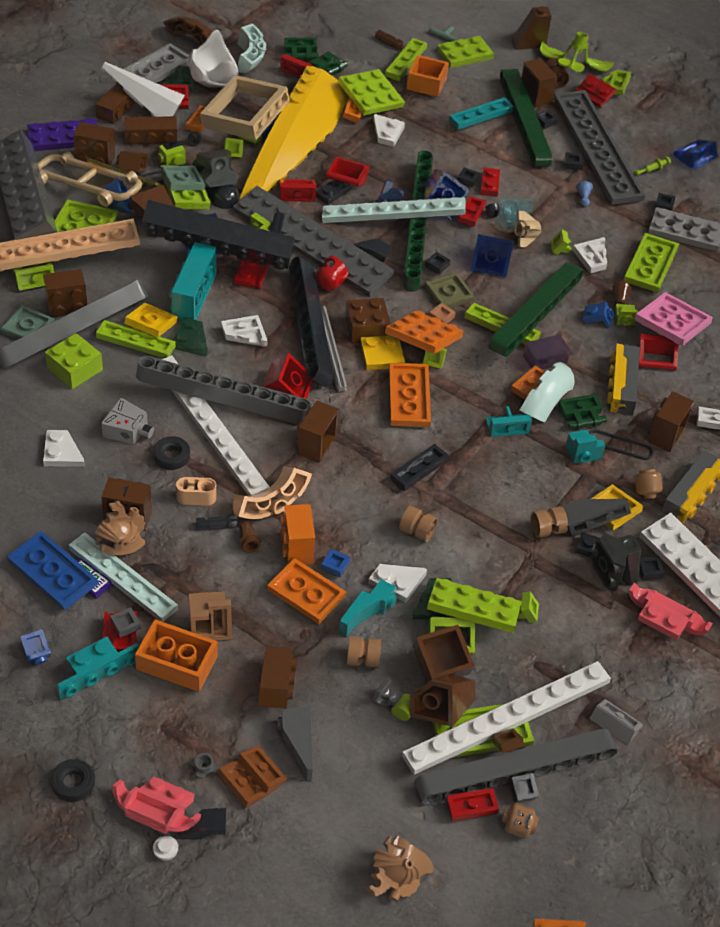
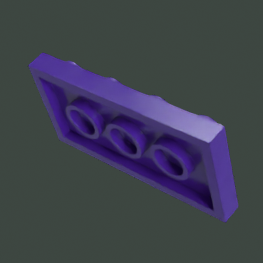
[27,119,97,151]

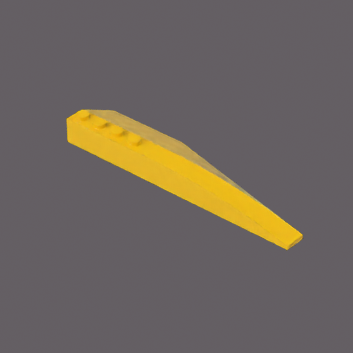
[239,66,350,201]

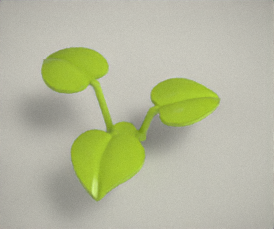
[540,32,614,72]

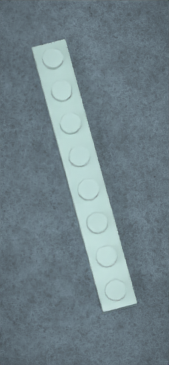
[322,197,466,223]

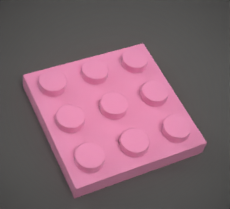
[635,292,713,346]

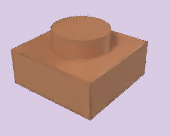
[429,303,456,323]

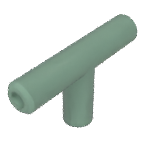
[429,26,458,42]

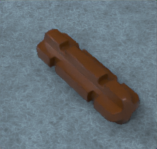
[375,30,404,49]

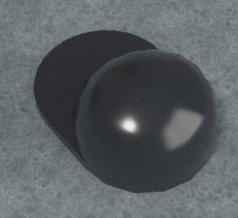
[205,185,239,209]

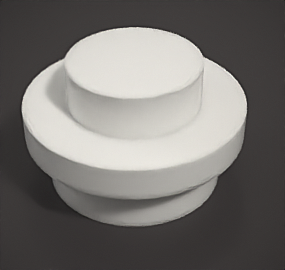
[153,836,178,861]

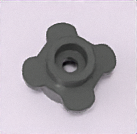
[190,753,218,778]

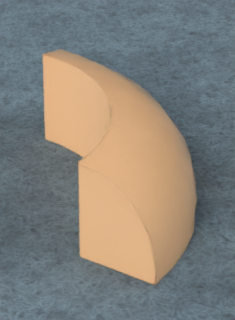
[233,466,312,519]

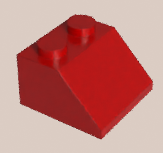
[262,352,313,399]

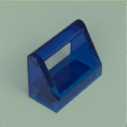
[673,139,718,169]

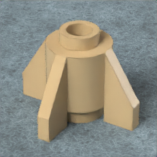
[507,211,541,247]

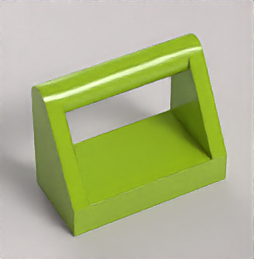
[11,262,54,291]
[428,617,475,654]

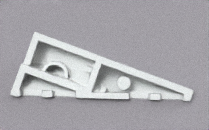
[101,62,184,117]

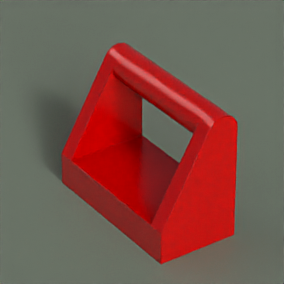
[326,156,370,187]
[280,179,316,202]
[637,334,679,371]

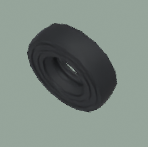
[154,436,190,470]
[51,759,95,802]

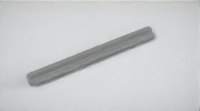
[321,305,347,392]

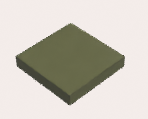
[424,273,475,308]

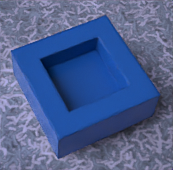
[321,549,350,577]

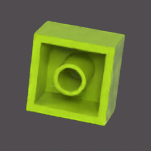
[45,333,103,389]

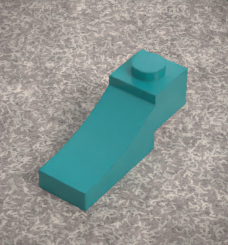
[339,579,397,637]

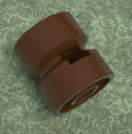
[545,58,570,89]

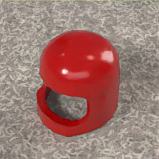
[315,255,349,291]

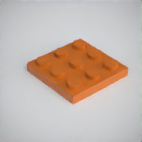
[385,311,464,354]

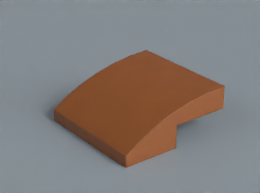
[217,745,287,808]

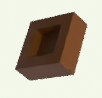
[492,728,524,753]

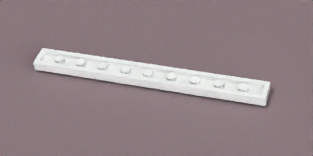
[162,355,270,496]
[402,661,611,775]

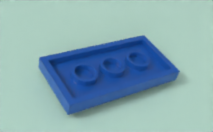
[7,531,99,611]

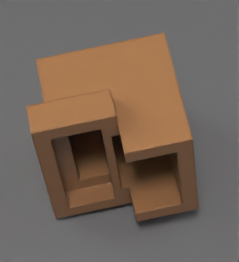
[189,591,232,641]

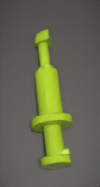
[634,156,671,176]

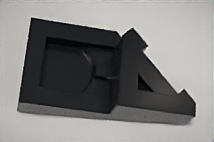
[354,239,392,262]
[180,808,226,840]

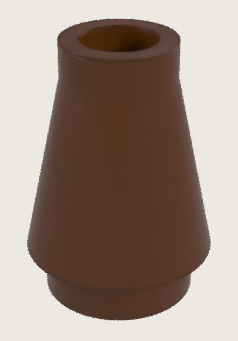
[612,280,631,306]
[239,522,261,553]

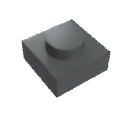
[110,607,141,637]

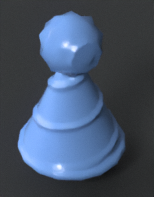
[576,181,593,206]

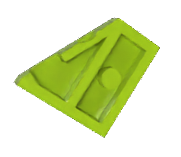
[602,70,631,95]

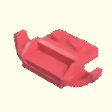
[629,583,713,640]
[113,777,201,834]

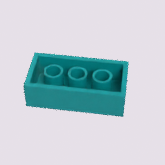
[169,242,216,324]

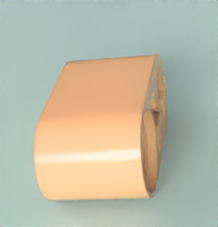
[176,477,216,506]

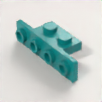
[57,637,140,700]

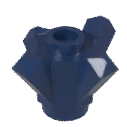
[375,179,404,203]

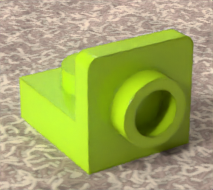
[251,212,271,231]
[615,304,638,326]

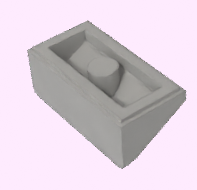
[590,700,643,744]

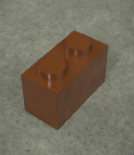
[116,151,148,172]

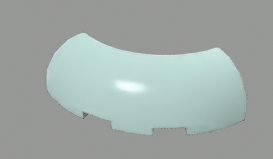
[237,23,266,73]
[520,362,575,422]

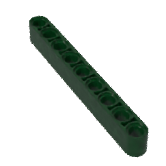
[500,69,552,167]
[488,262,584,357]

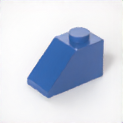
[102,178,132,214]

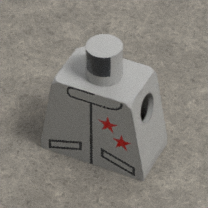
[101,398,154,444]

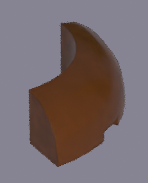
[163,16,213,46]

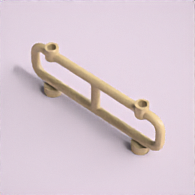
[38,151,142,207]

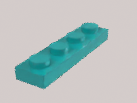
[449,97,514,130]

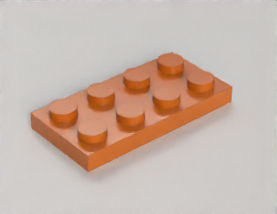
[389,363,431,427]

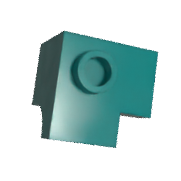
[565,430,605,464]

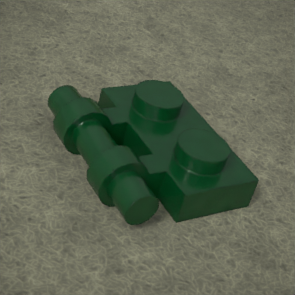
[284,38,318,61]
[308,51,348,76]
[558,394,607,430]

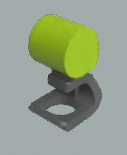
[373,677,411,721]

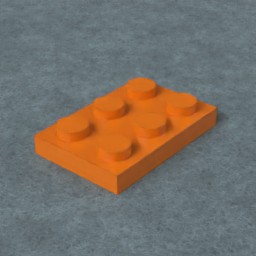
[267,558,346,624]

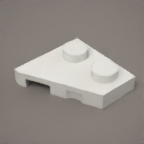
[373,114,405,147]
[573,237,607,273]
[221,315,267,346]
[43,430,84,467]
[368,564,427,603]

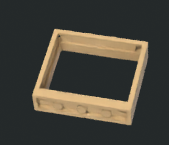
[200,75,290,140]

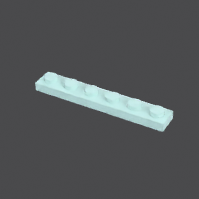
[69,533,178,622]

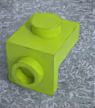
[157,145,186,166]

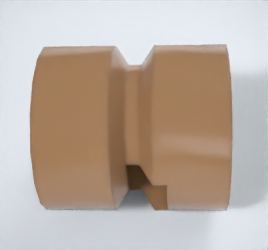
[399,505,438,542]
[530,506,568,538]
[347,636,381,668]

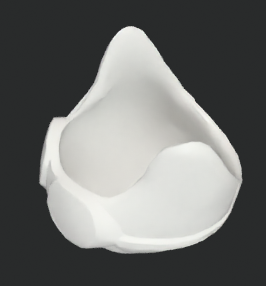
[187,30,238,88]

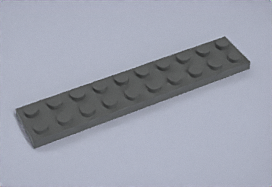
[554,90,645,205]
[233,186,394,297]

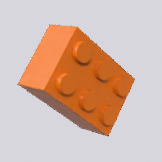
[135,619,218,692]

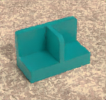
[486,406,532,437]

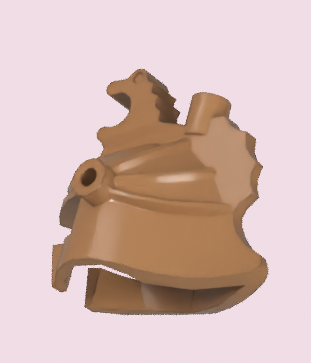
[95,501,146,555]
[365,835,434,902]

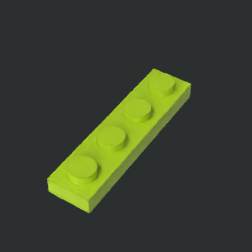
[385,38,427,81]
[464,303,541,348]
[96,320,176,358]

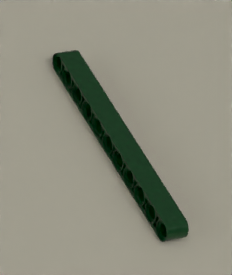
[403,151,433,292]

